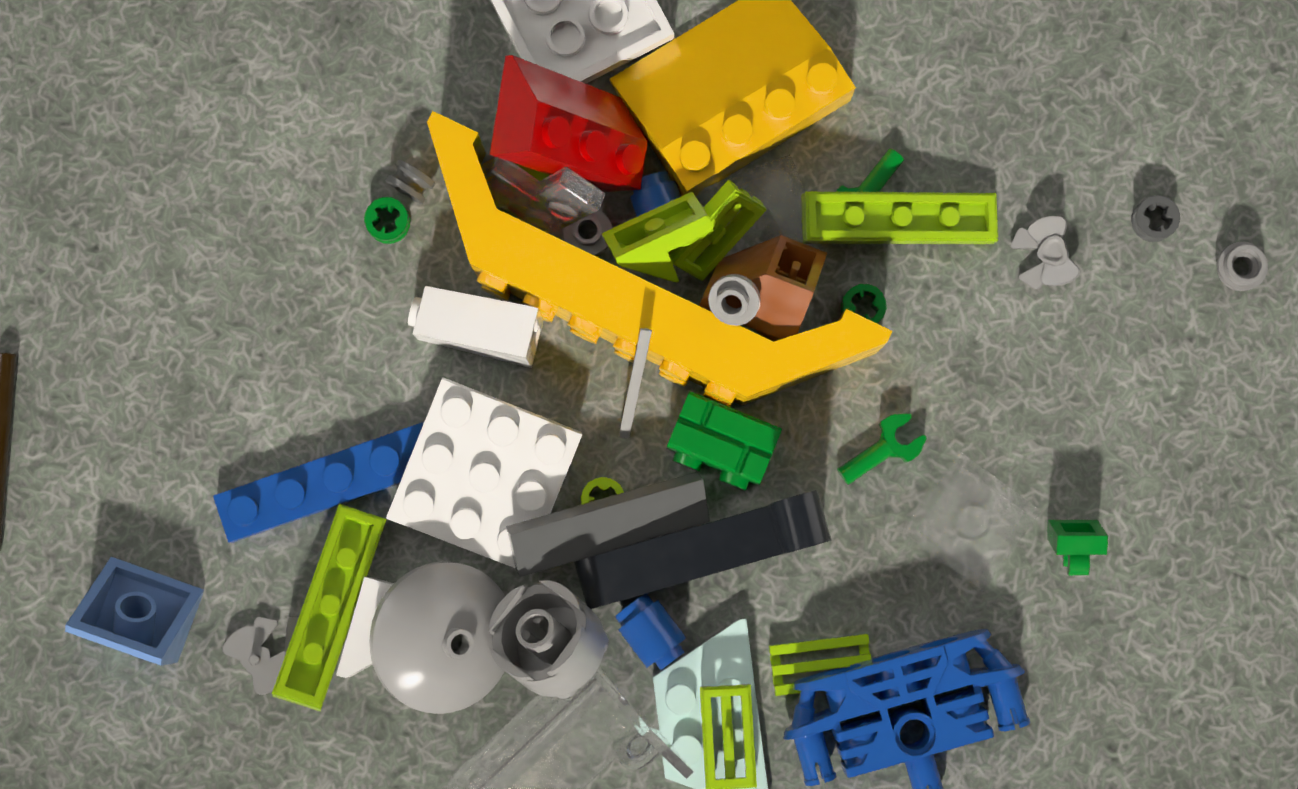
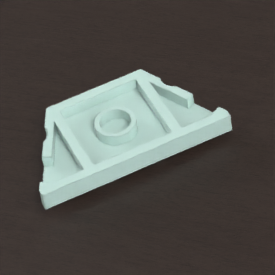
[653,618,768,789]

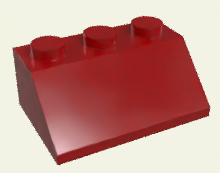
[490,55,648,192]

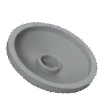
[369,561,505,714]

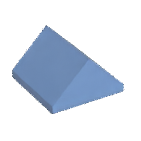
[65,557,204,666]

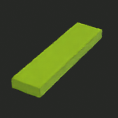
[801,191,998,244]
[272,504,387,712]

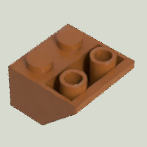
[699,235,827,341]

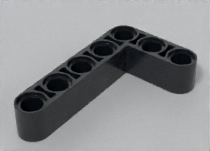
[574,490,832,609]

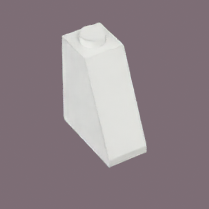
[408,286,544,368]

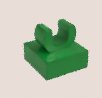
[1047,520,1108,576]

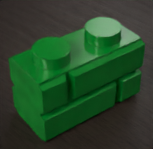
[666,391,782,491]

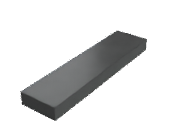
[506,472,710,577]

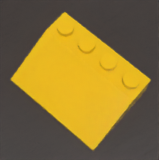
[609,0,856,196]

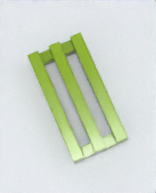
[668,180,767,281]
[769,634,872,696]
[700,684,757,789]

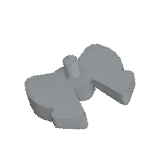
[1011,216,1081,290]
[222,617,285,695]

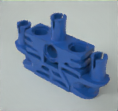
[783,629,1030,789]

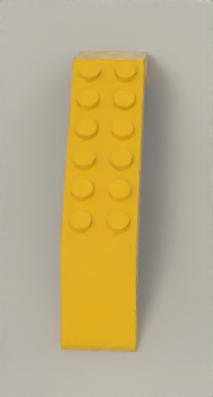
[427,111,892,407]

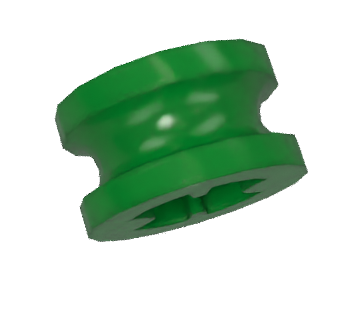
[364,197,411,244]
[841,284,887,324]

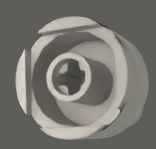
[489,580,609,699]

